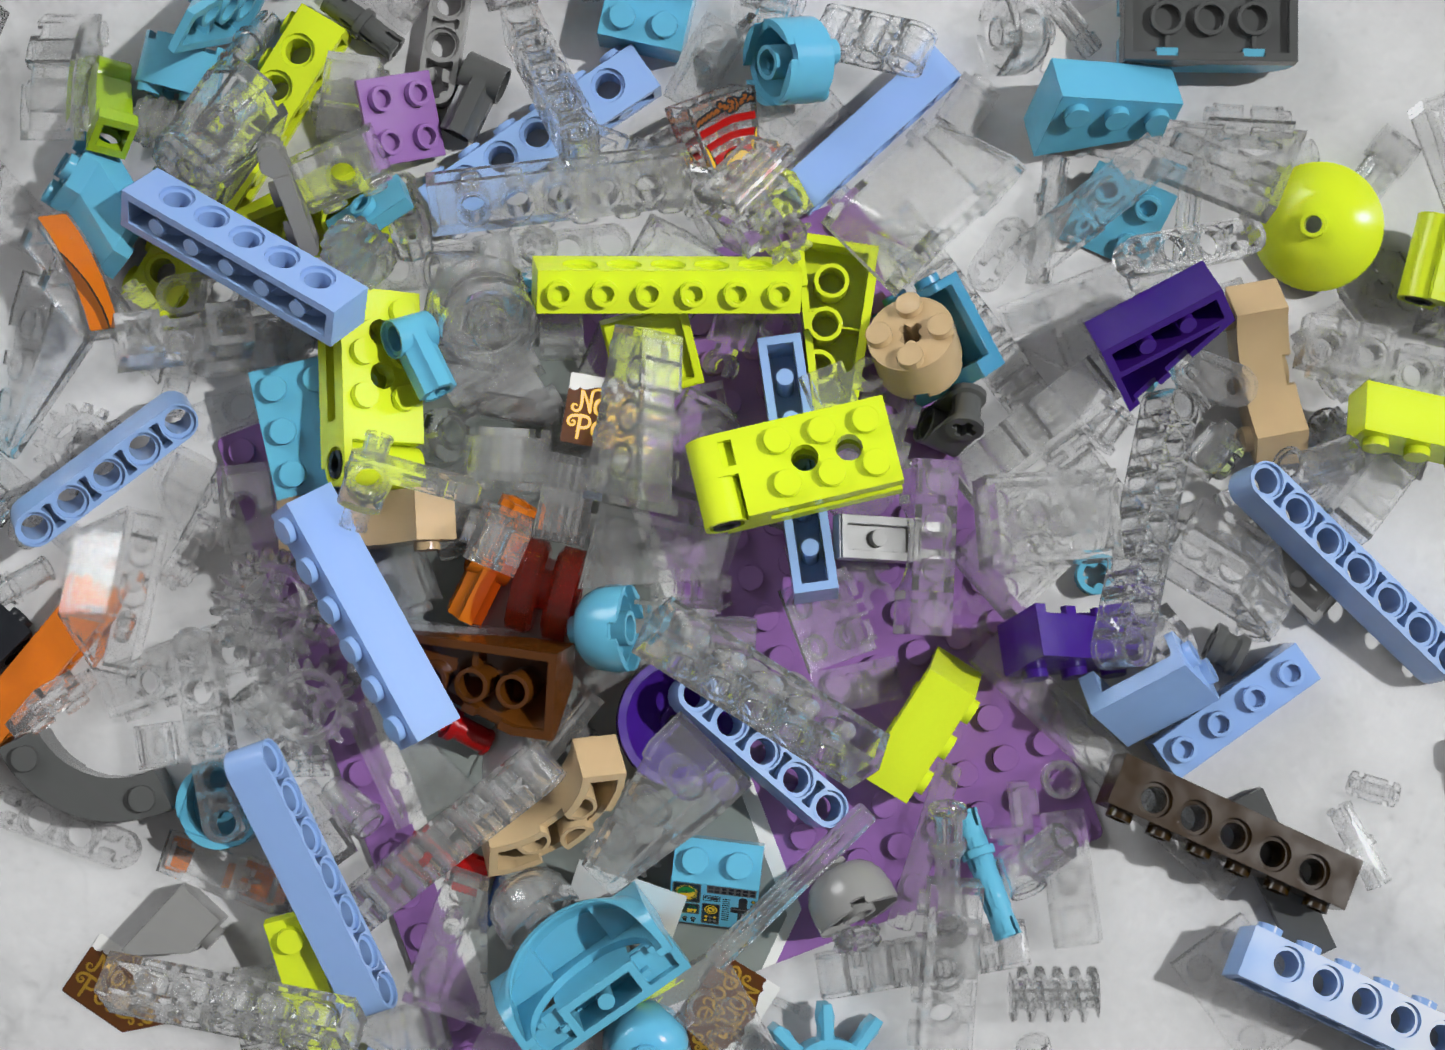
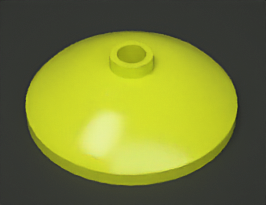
[1252,162,1385,292]

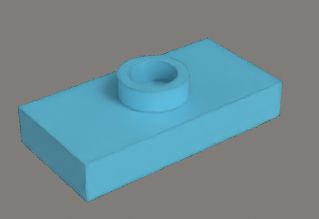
[326,174,414,255]

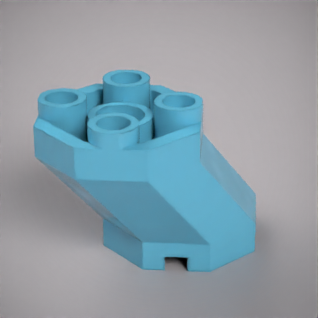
[40,127,141,279]

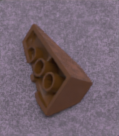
[413,630,575,741]

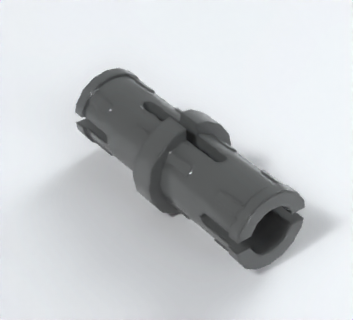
[320,0,405,61]

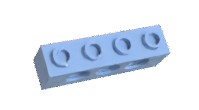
[1144,643,1321,778]

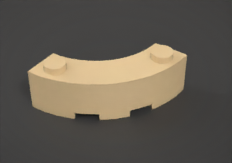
[1223,278,1309,465]
[276,486,457,561]
[479,734,627,877]

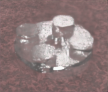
[1337,248,1423,335]

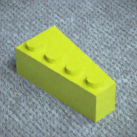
[794,231,882,411]

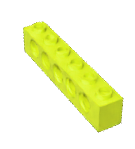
[531,256,803,314]

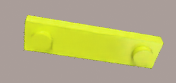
[263,911,352,1050]

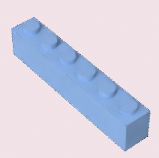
[757,332,839,605]
[271,482,460,750]

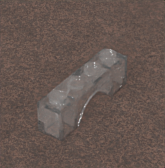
[893,458,960,636]

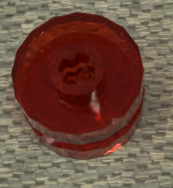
[504,536,588,642]

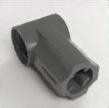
[440,51,511,144]

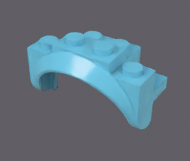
[490,881,691,1050]

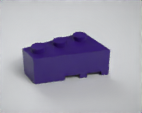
[1084,260,1235,412]
[997,603,1142,683]

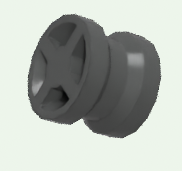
[1200,623,1252,676]

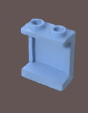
[1078,631,1220,747]

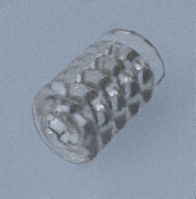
[1007,966,1101,1022]

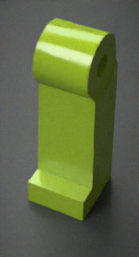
[86,55,139,160]

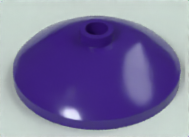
[616,656,744,788]

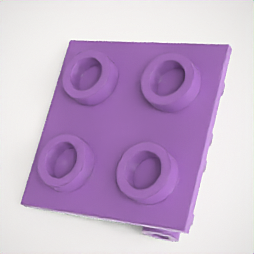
[354,70,446,168]

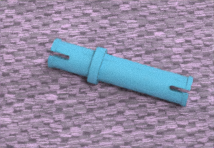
[950,807,1022,942]

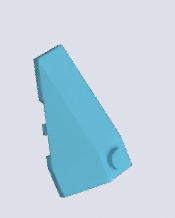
[167,0,266,53]

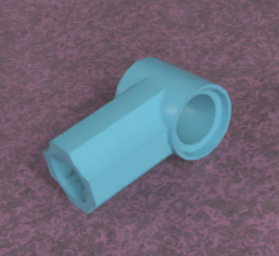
[380,311,457,403]

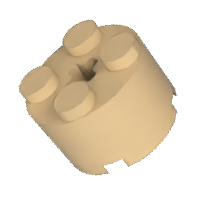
[865,292,963,399]

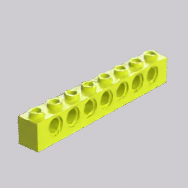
[121,3,352,328]

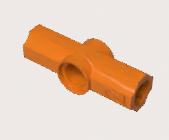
[447,493,537,626]

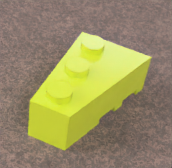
[861,646,982,804]

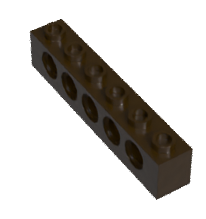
[1095,753,1364,914]

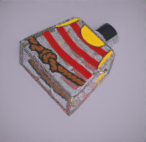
[665,84,760,192]

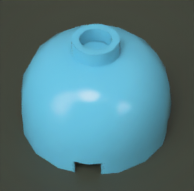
[567,584,644,673]
[602,1000,689,1050]

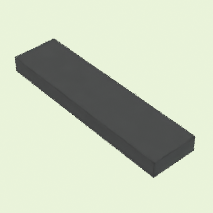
[1231,787,1337,954]

